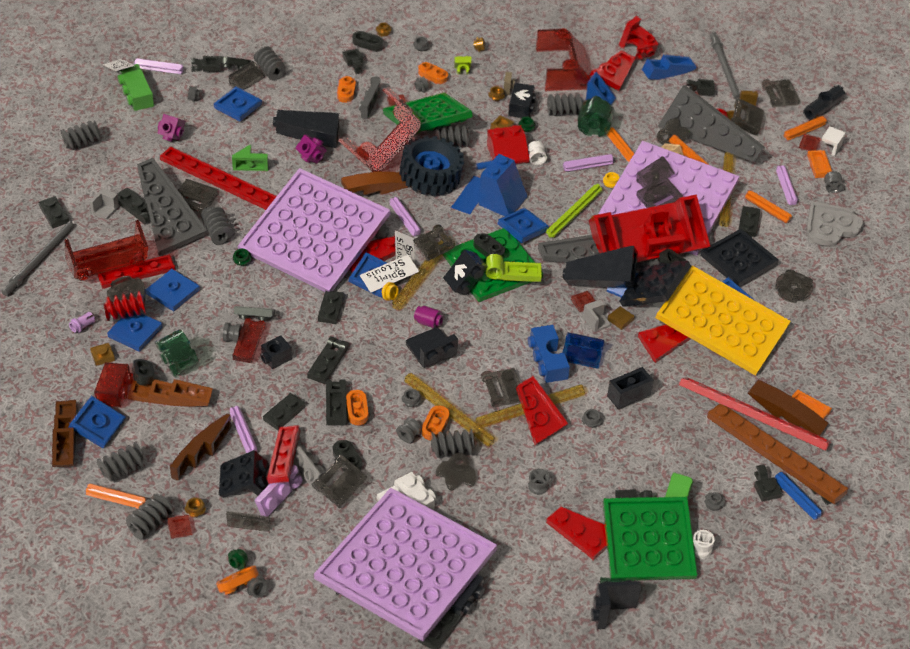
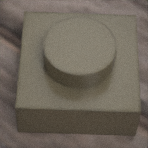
[504,72,515,95]

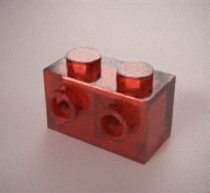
[94,362,133,407]

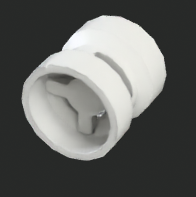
[527,141,547,165]
[693,530,715,559]

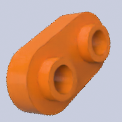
[418,62,448,84]
[337,76,356,103]
[346,390,368,426]
[422,405,449,441]
[216,565,259,594]

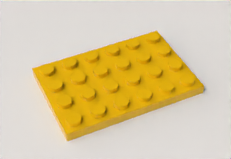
[655,266,791,376]

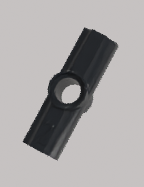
[803,85,846,120]

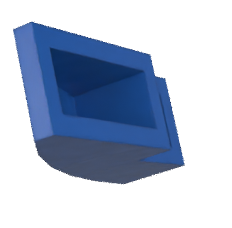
[642,55,697,79]

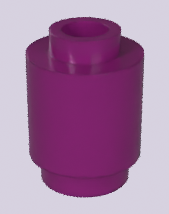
[414,305,444,328]

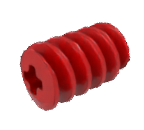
[104,291,146,321]

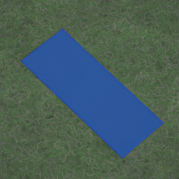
[451,176,480,215]

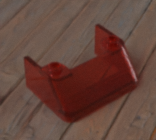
[536,28,592,91]
[338,87,421,172]
[64,220,148,281]

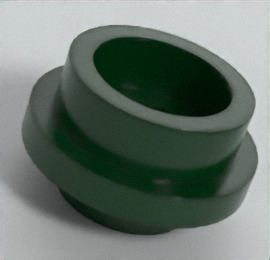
[518,117,535,132]
[233,248,251,266]
[228,549,248,570]

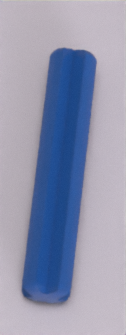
[775,472,823,520]

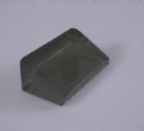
[229,61,265,90]
[636,156,675,192]
[226,511,272,532]

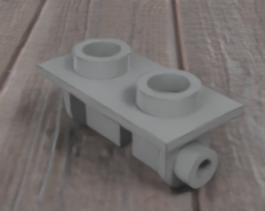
[293,446,328,489]

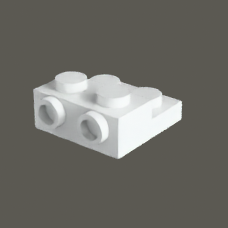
[377,472,436,510]

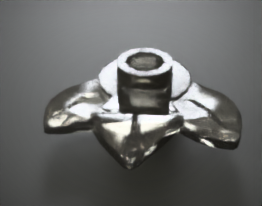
[657,118,691,145]
[436,453,476,491]

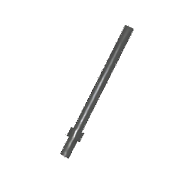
[710,32,740,99]
[1,222,74,296]

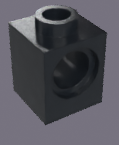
[260,335,292,369]

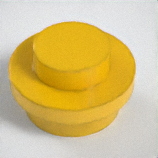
[603,172,619,188]
[382,282,399,301]

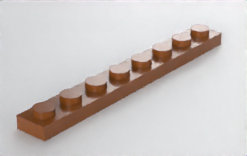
[707,403,848,504]

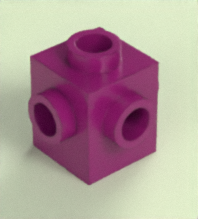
[157,113,186,142]
[295,134,327,164]

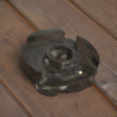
[775,269,813,303]
[107,276,146,302]

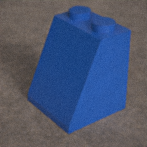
[479,154,527,216]

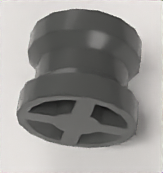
[824,171,843,193]
[223,322,242,343]
[396,417,422,443]
[528,469,550,495]

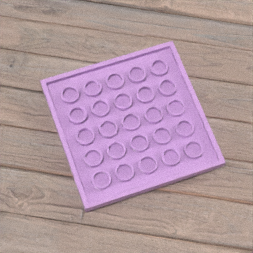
[598,141,739,256]
[238,168,391,292]
[314,488,497,641]

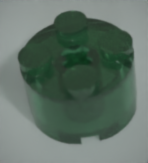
[577,96,615,137]
[155,329,199,376]

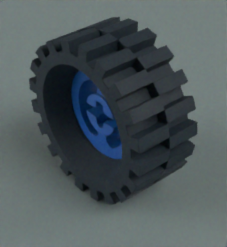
[399,135,464,196]

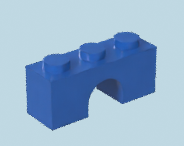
[528,325,570,383]

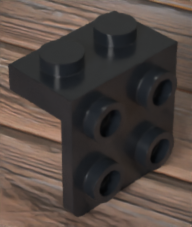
[406,328,458,368]
[219,450,270,498]
[591,580,642,630]

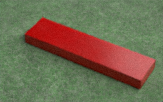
[97,254,175,289]
[267,425,300,483]

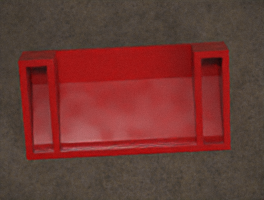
[588,194,711,263]

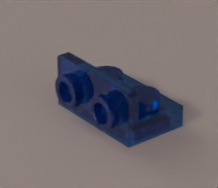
[562,332,605,369]

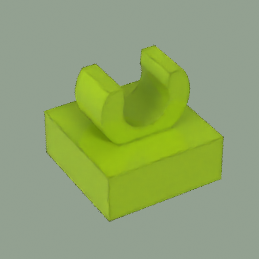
[454,56,472,74]

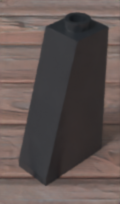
[273,110,339,148]
[562,246,638,288]

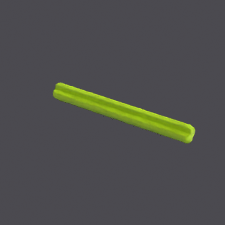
[546,184,603,238]

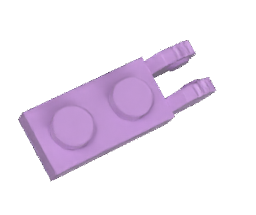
[255,465,302,518]

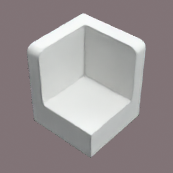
[822,127,846,156]

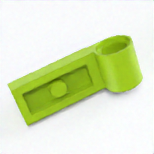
[486,254,542,282]

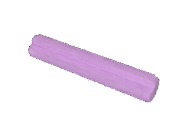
[134,58,183,74]
[563,154,613,172]
[776,165,798,205]
[390,197,421,236]
[230,406,257,453]

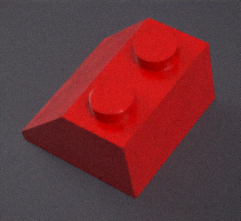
[487,125,529,164]

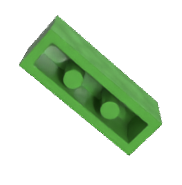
[117,63,154,111]

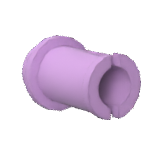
[69,312,95,333]

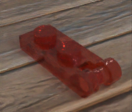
[232,318,266,363]

